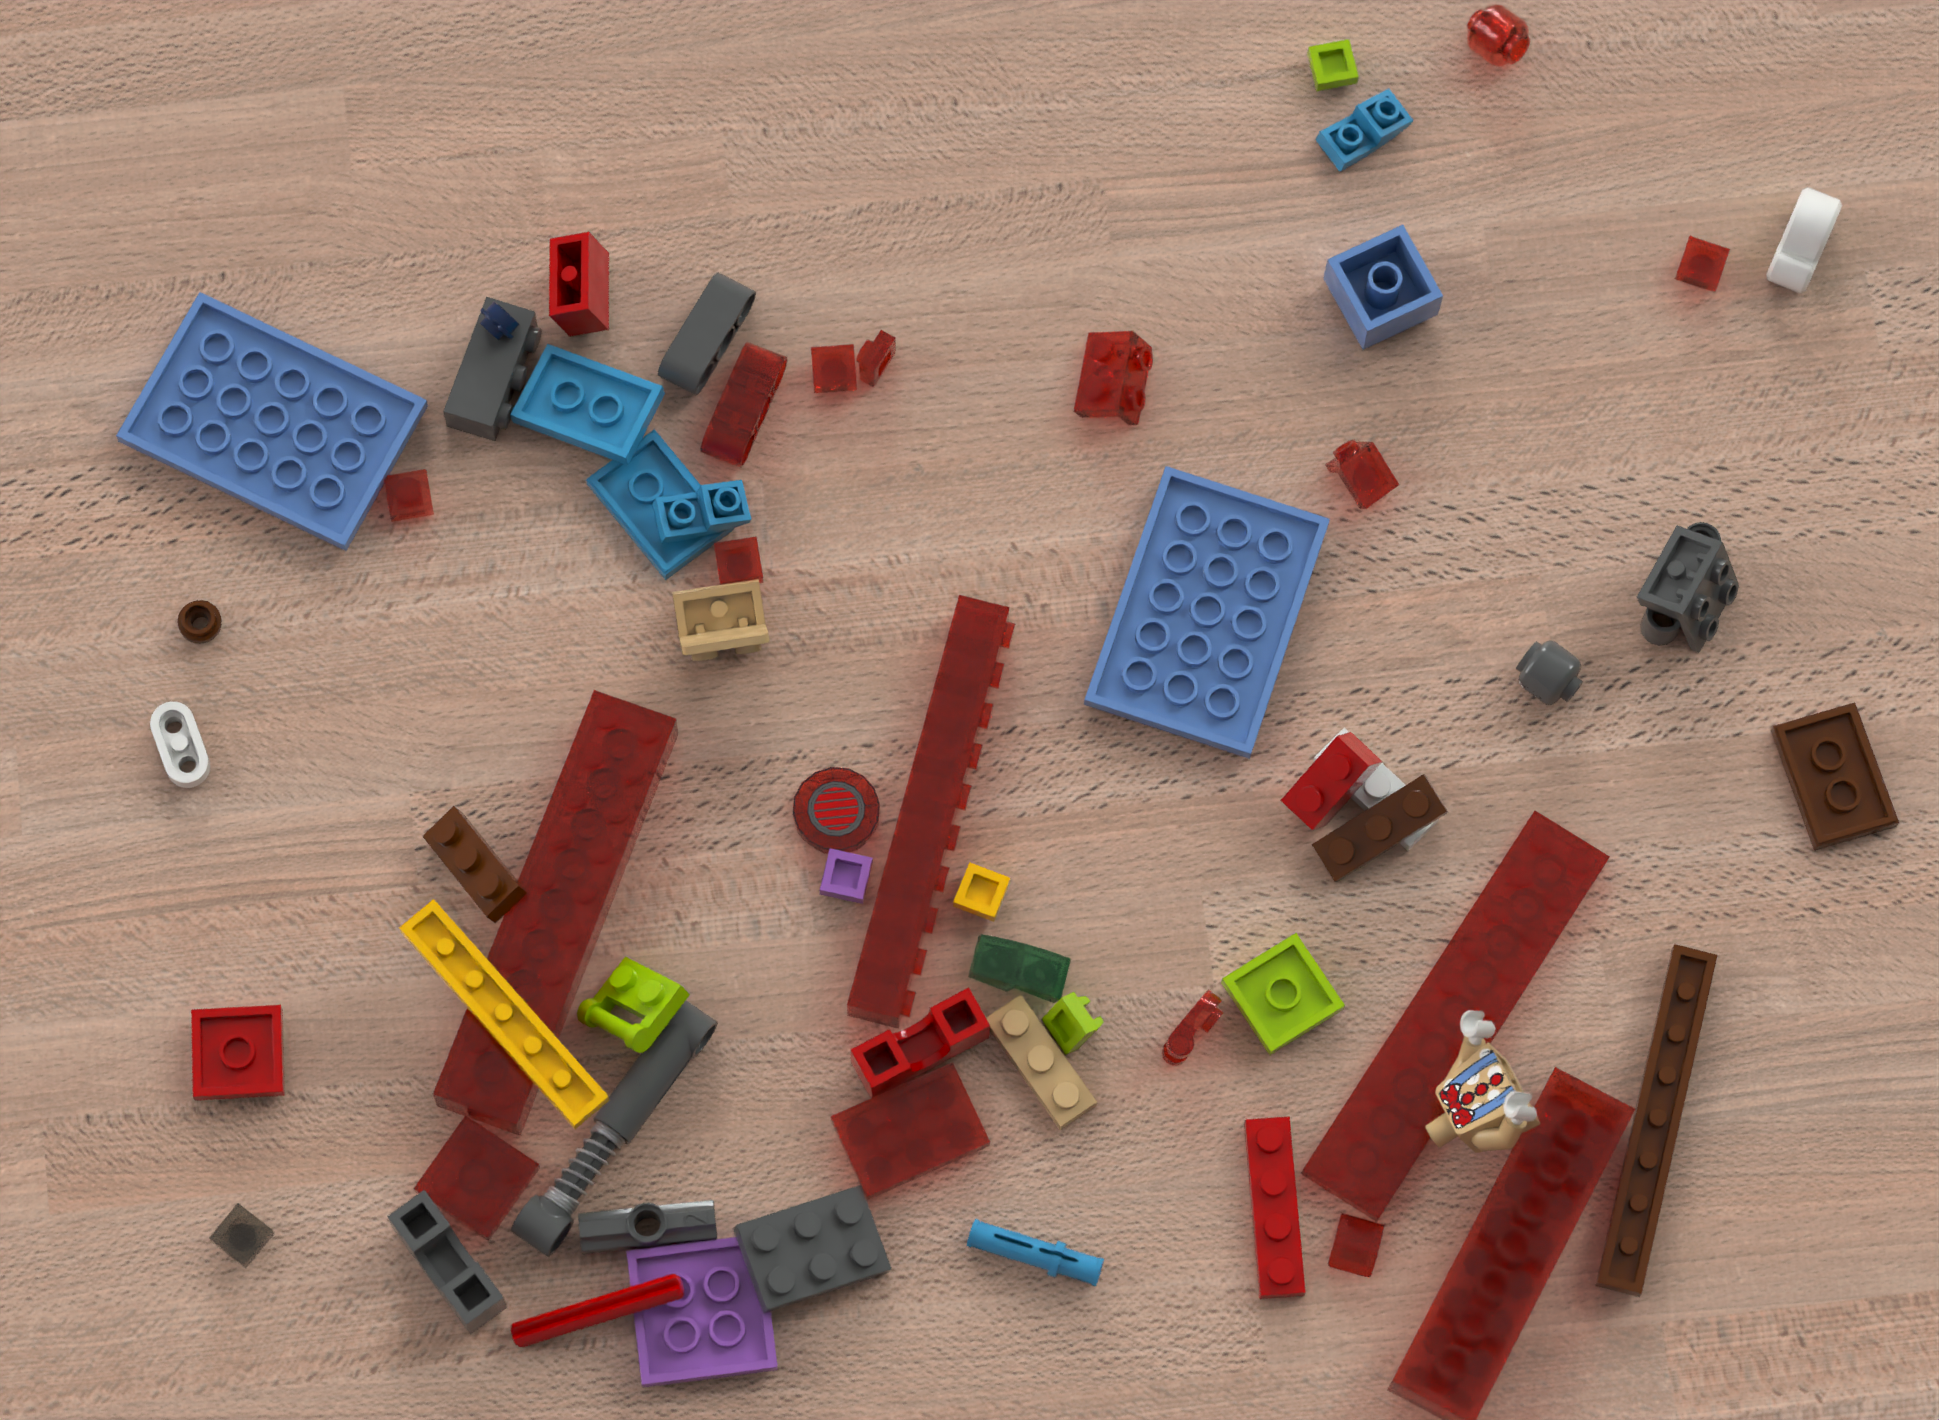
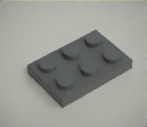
[733,1185,892,1314]

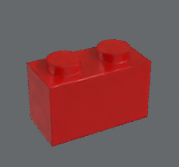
[549,232,609,337]
[1280,732,1383,830]

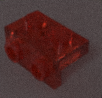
[1073,331,1153,425]

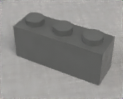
[443,297,542,441]

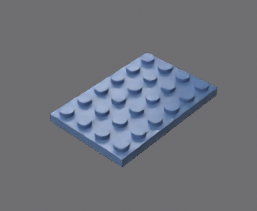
[116,292,428,551]
[1084,466,1330,759]

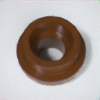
[177,600,222,644]

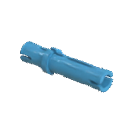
[967,1219,1104,1287]

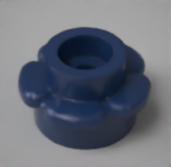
[480,301,520,340]

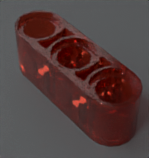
[700,342,788,468]

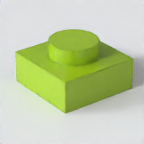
[1307,39,1359,91]

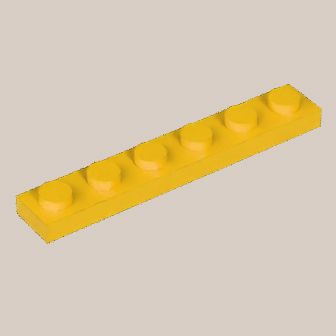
[399,899,609,1129]

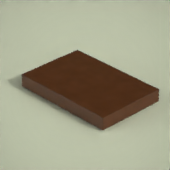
[1771,702,1899,851]

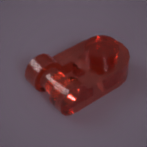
[1162,989,1224,1066]

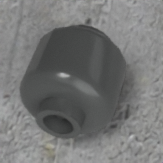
[1516,640,1583,705]

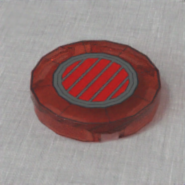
[793,767,880,854]

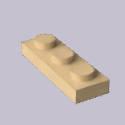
[986,995,1097,1130]

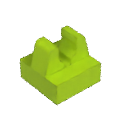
[1042,992,1104,1055]

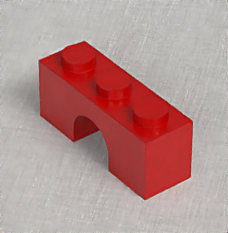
[850,987,990,1100]

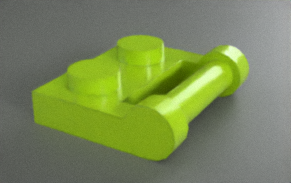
[577,956,690,1053]

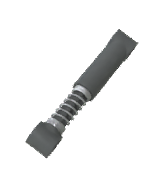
[511,1000,718,1257]

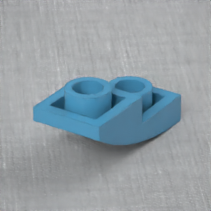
[1316,88,1413,172]
[652,480,752,544]

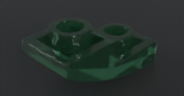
[968,934,1071,1003]

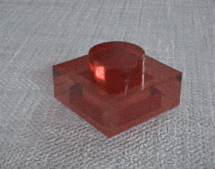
[1675,236,1730,292]
[856,330,896,387]
[811,344,857,393]
[384,469,434,522]
[714,536,764,585]

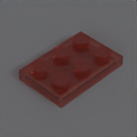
[830,1062,990,1200]

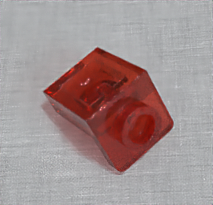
[1325,439,1399,509]

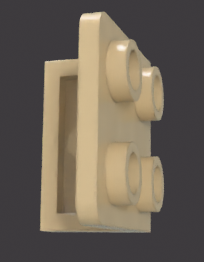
[672,579,770,661]

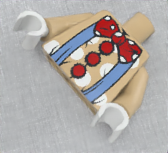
[1425,1011,1541,1153]

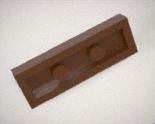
[1312,774,1448,882]
[423,806,527,924]

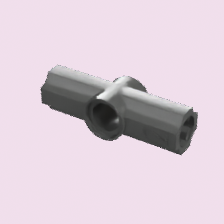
[578,1200,717,1254]

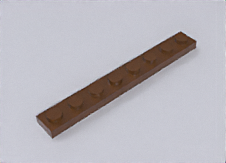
[1595,944,1717,1297]

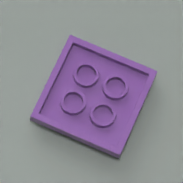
[626,1237,778,1388]

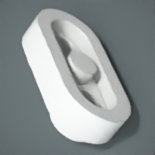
[150,702,210,788]

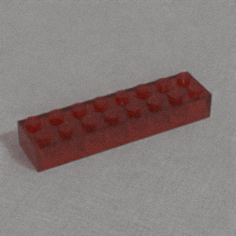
[1387,1067,1635,1420]

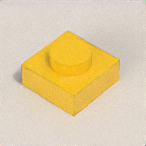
[953,862,1010,922]

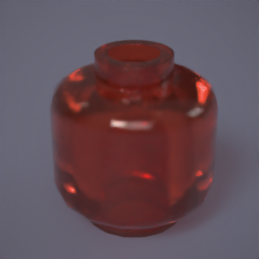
[1467,4,1530,67]

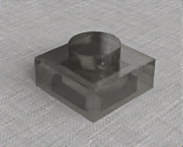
[209,1203,275,1269]

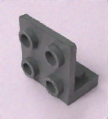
[1637,525,1739,653]

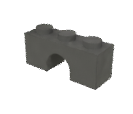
[387,1190,507,1334]

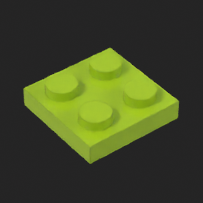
[1221,933,1345,1056]

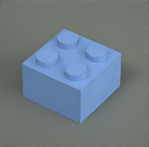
[1323,225,1443,350]

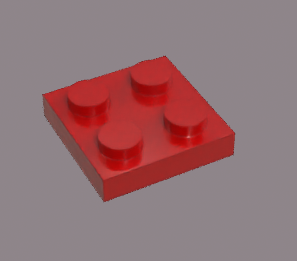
[191,1005,285,1101]

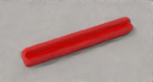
[511,1274,685,1348]

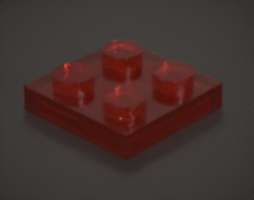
[414,1115,540,1241]

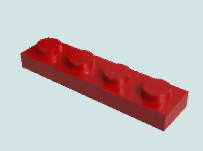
[1244,1116,1306,1299]

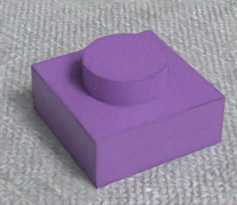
[820,848,873,904]

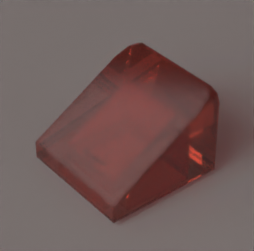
[1328,1213,1385,1277]

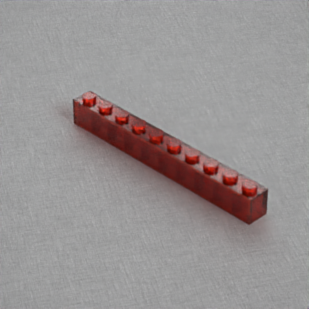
[847,595,1016,1029]

